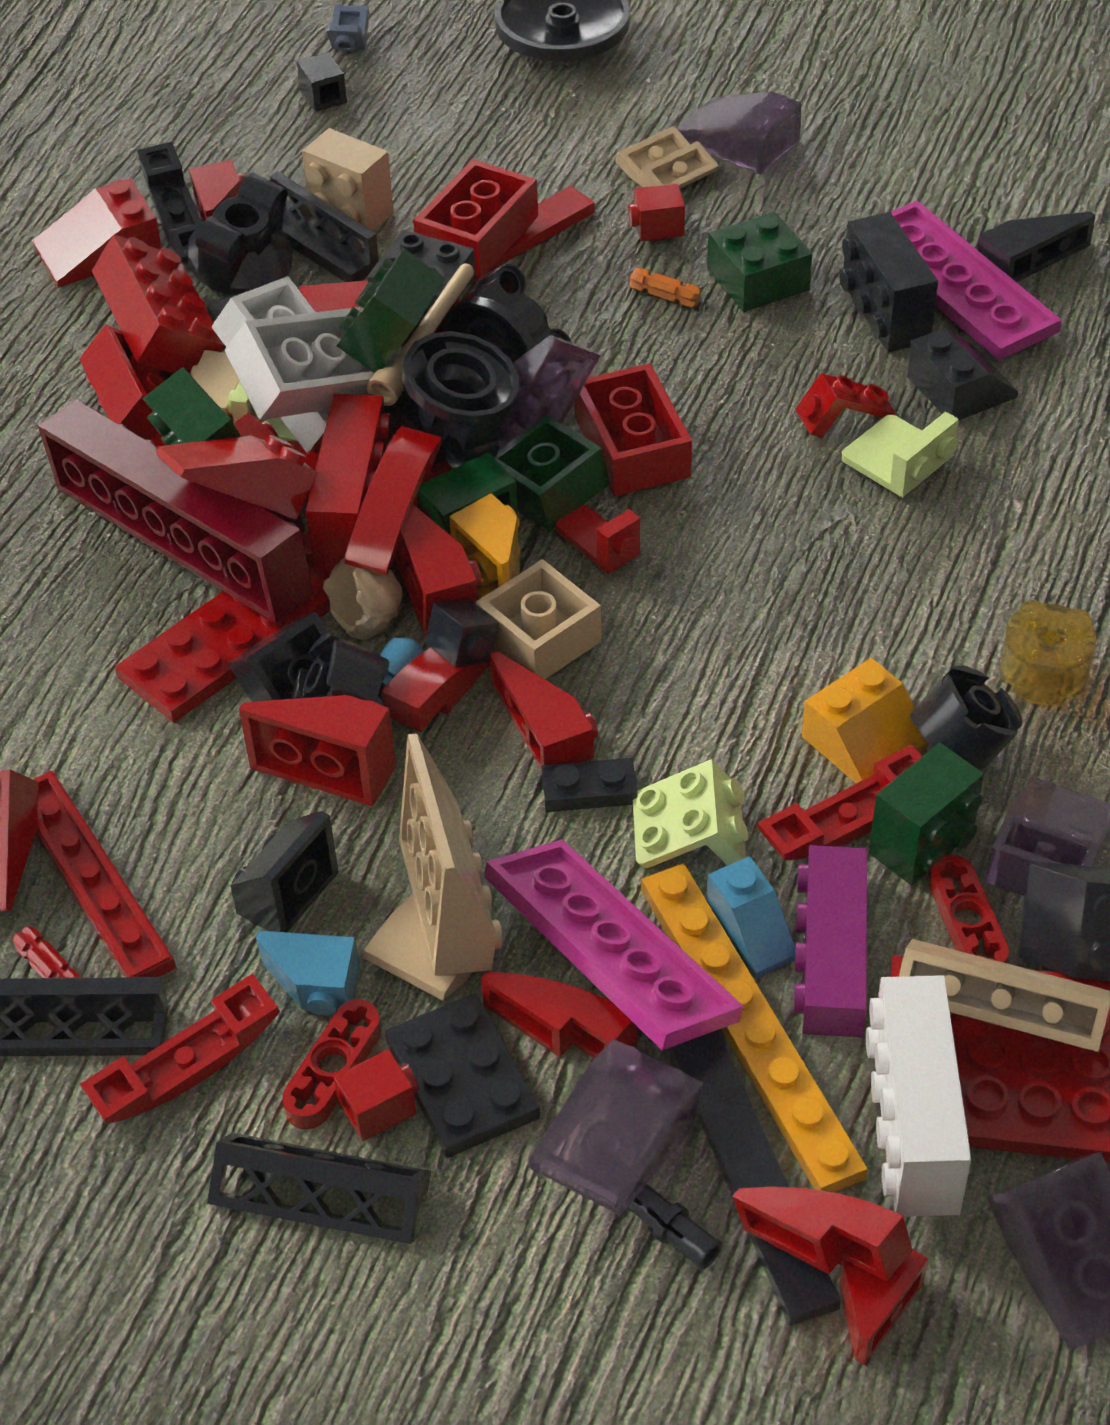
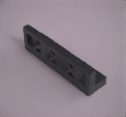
[269,171,379,282]
[0,977,169,1056]
[207,1133,431,1244]

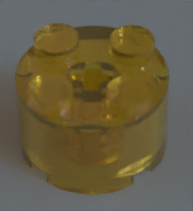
[999,600,1097,705]

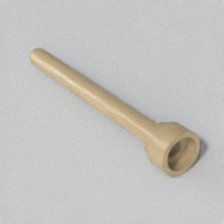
[367,264,474,406]

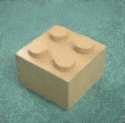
[302,128,394,231]
[476,559,601,679]

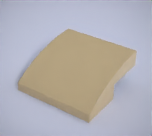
[615,126,719,189]
[363,893,502,1001]

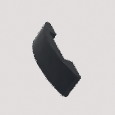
[137,141,204,262]

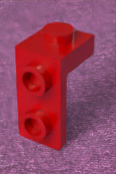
[795,373,896,438]
[555,505,640,574]

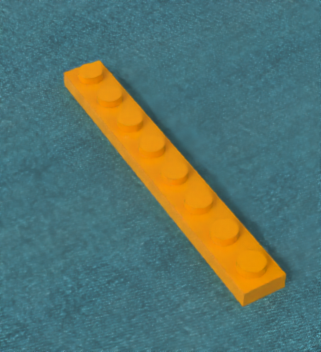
[641,863,868,1193]

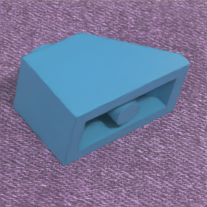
[707,856,795,979]
[256,931,360,1016]

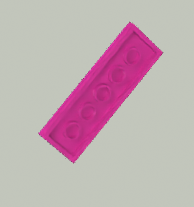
[891,200,1062,360]
[484,839,744,1050]

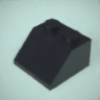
[907,328,1019,420]
[228,612,330,702]
[230,811,339,933]
[1018,861,1110,981]

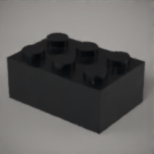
[839,212,938,353]

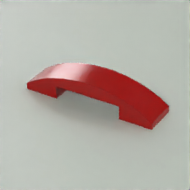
[345,426,442,576]
[758,744,922,860]
[80,973,280,1125]

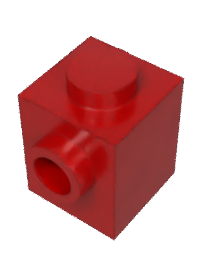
[628,183,685,241]
[333,1049,419,1142]

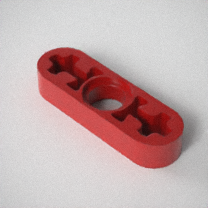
[929,855,1009,964]
[282,999,381,1129]

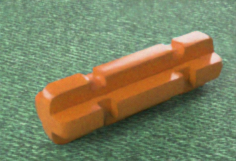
[629,267,701,308]

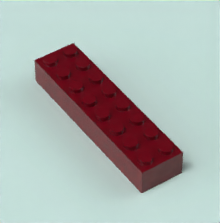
[38,400,314,623]

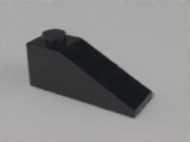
[978,211,1096,282]

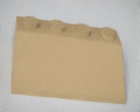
[399,734,502,976]

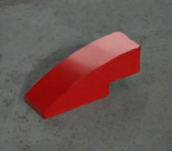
[381,648,494,732]
[481,972,637,1071]
[733,1187,912,1281]

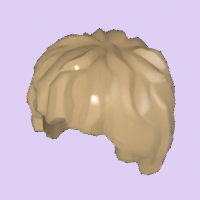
[323,558,402,640]

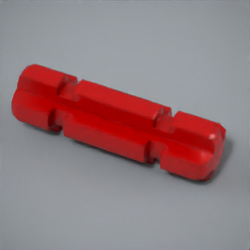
[13,926,82,978]

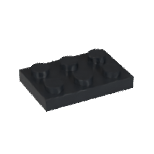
[385,993,540,1158]

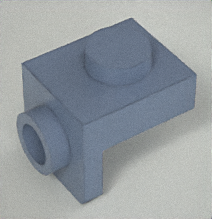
[327,5,370,51]

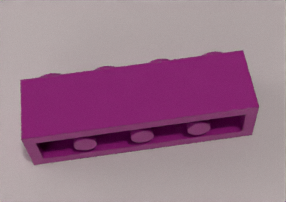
[793,845,867,1038]

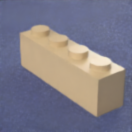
[899,939,1110,1052]

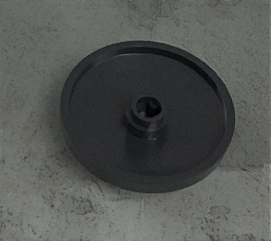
[494,0,630,61]

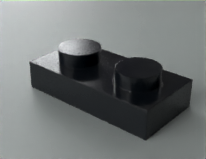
[541,758,637,812]

